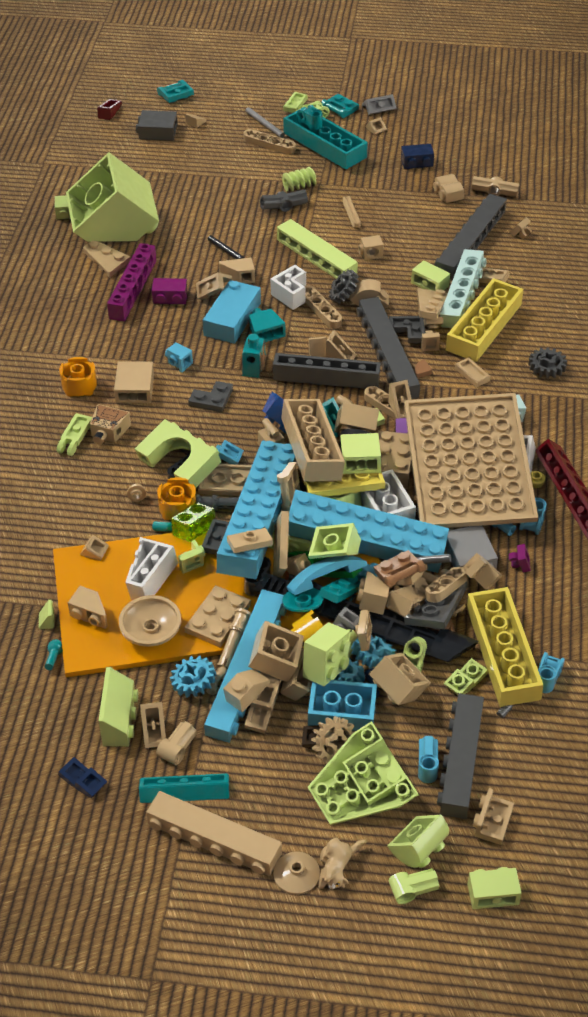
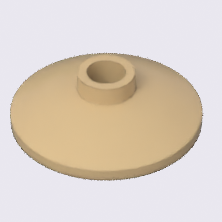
[273,852,320,895]

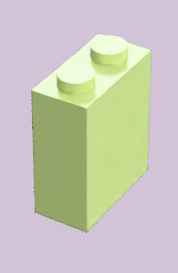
[341,433,381,474]

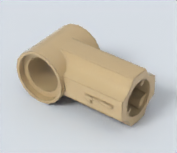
[156,721,197,765]

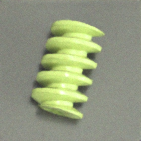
[282,167,317,192]

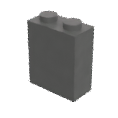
[136,110,178,141]

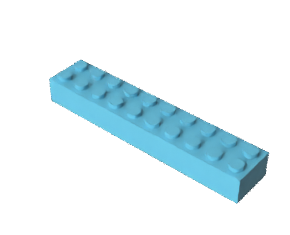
[216,441,298,579]

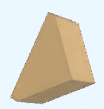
[326,330,357,360]
[388,380,412,419]
[140,702,166,748]

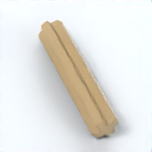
[343,196,361,228]

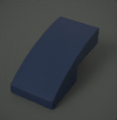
[58,757,107,798]

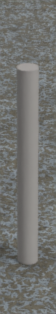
[245,107,285,138]

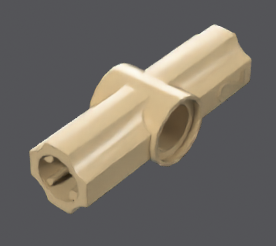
[471,176,520,197]

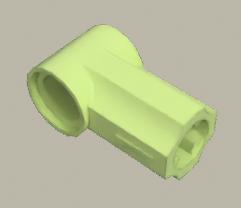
[388,868,439,904]

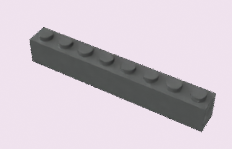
[434,194,507,280]
[357,297,420,399]

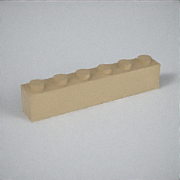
[146,791,282,876]

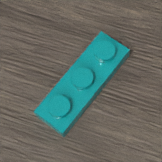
[319,577,360,604]

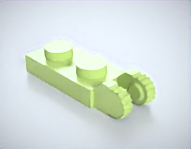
[57,413,92,456]

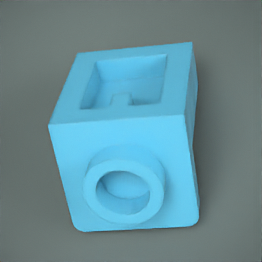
[215,440,244,465]

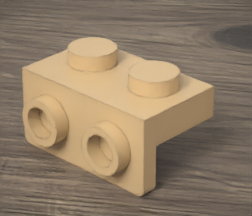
[473,788,514,845]

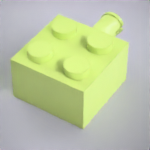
[303,622,357,686]

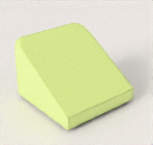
[39,600,55,629]

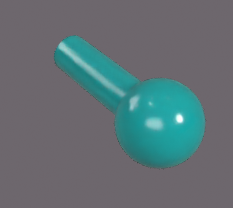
[45,639,63,670]

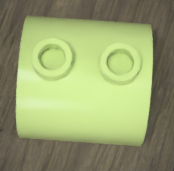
[387,815,449,868]

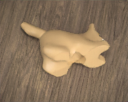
[318,838,367,889]

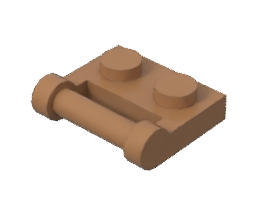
[373,550,426,588]

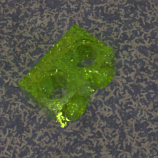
[171,502,215,542]

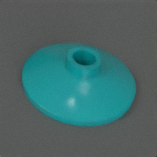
[282,588,324,612]

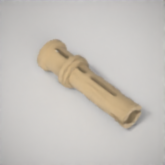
[217,608,251,669]

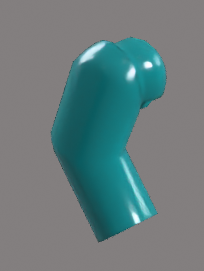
[152,518,182,532]

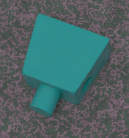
[249,308,286,342]

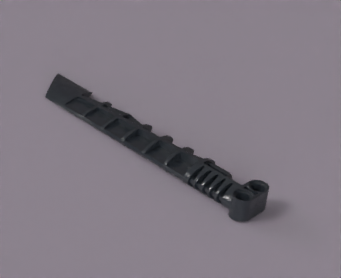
[244,557,479,662]

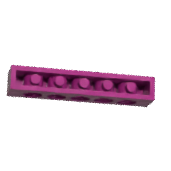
[107,243,157,322]

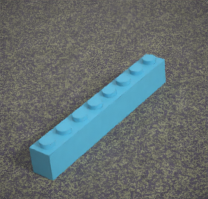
[204,589,287,743]

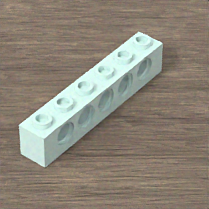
[440,249,487,328]

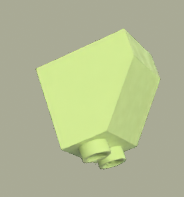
[66,152,159,242]

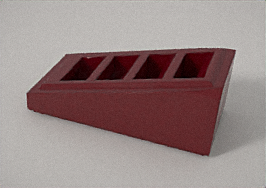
[97,99,122,120]

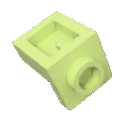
[178,540,206,574]

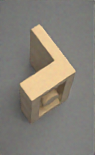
[196,272,232,300]

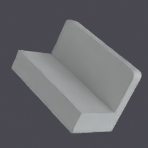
[362,94,396,115]

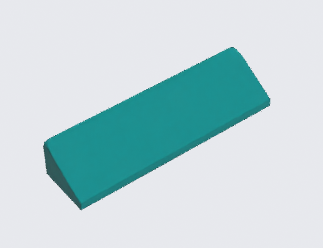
[139,773,229,803]

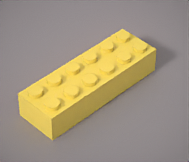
[446,278,523,362]
[467,587,543,707]

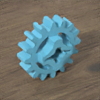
[351,635,396,669]
[170,656,217,698]

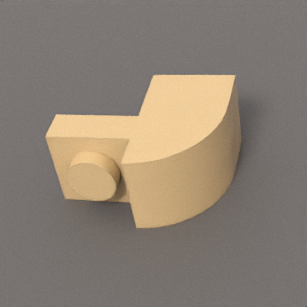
[350,279,389,309]
[463,553,503,590]

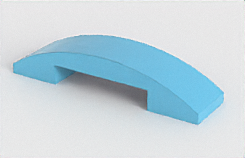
[287,555,368,595]

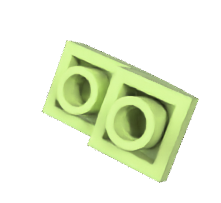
[444,658,488,695]

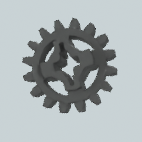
[329,269,359,304]
[528,347,567,379]

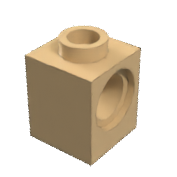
[358,235,384,260]

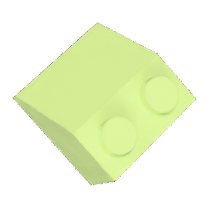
[308,523,361,559]

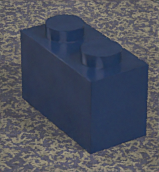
[401,144,434,169]

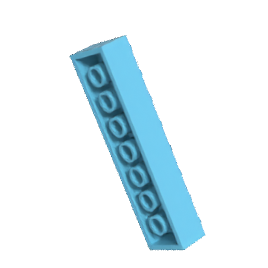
[289,490,449,573]

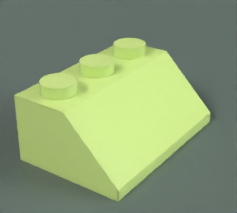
[99,667,139,747]

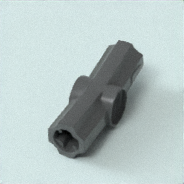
[260,190,308,212]

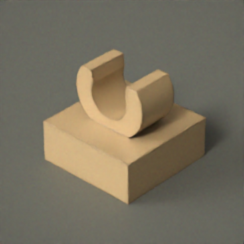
[510,217,532,239]
[421,330,440,352]

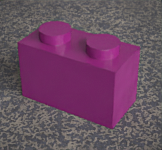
[152,278,188,304]

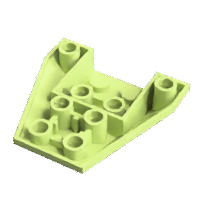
[308,721,419,825]

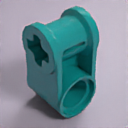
[297,105,323,130]

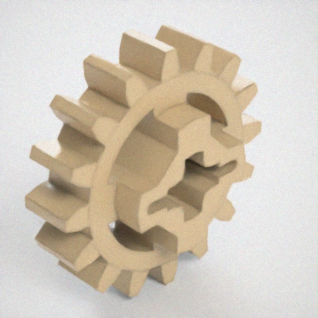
[311,716,355,763]

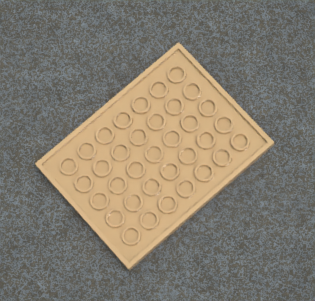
[404,393,538,528]

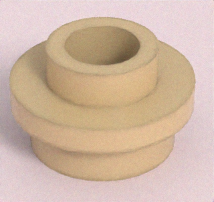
[127,484,146,502]

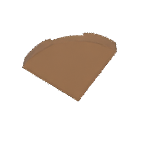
[415,359,432,379]

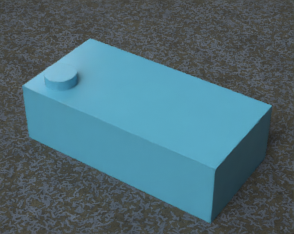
[203,280,261,344]

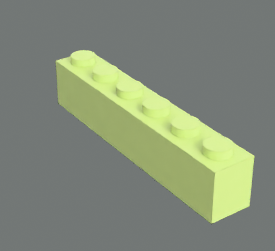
[277,219,358,279]

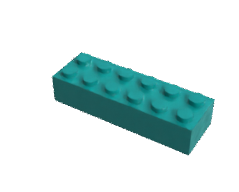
[283,107,368,169]

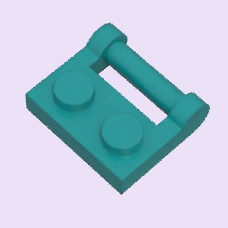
[157,80,194,103]
[321,94,359,118]

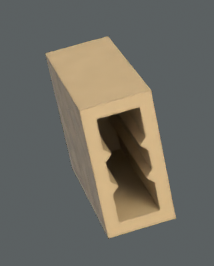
[114,362,154,403]

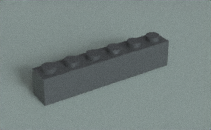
[273,353,381,389]
[437,693,484,819]

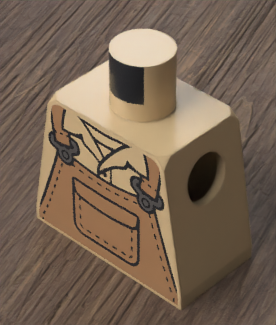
[90,404,131,445]

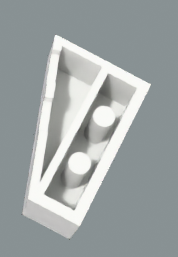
[125,537,178,600]

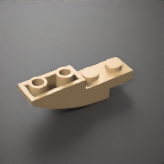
[244,672,283,734]

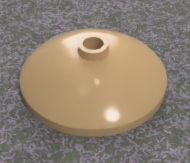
[119,595,181,646]

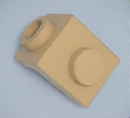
[423,316,443,330]

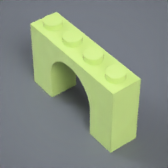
[135,419,221,488]

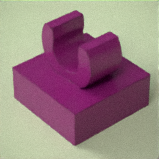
[509,544,531,573]

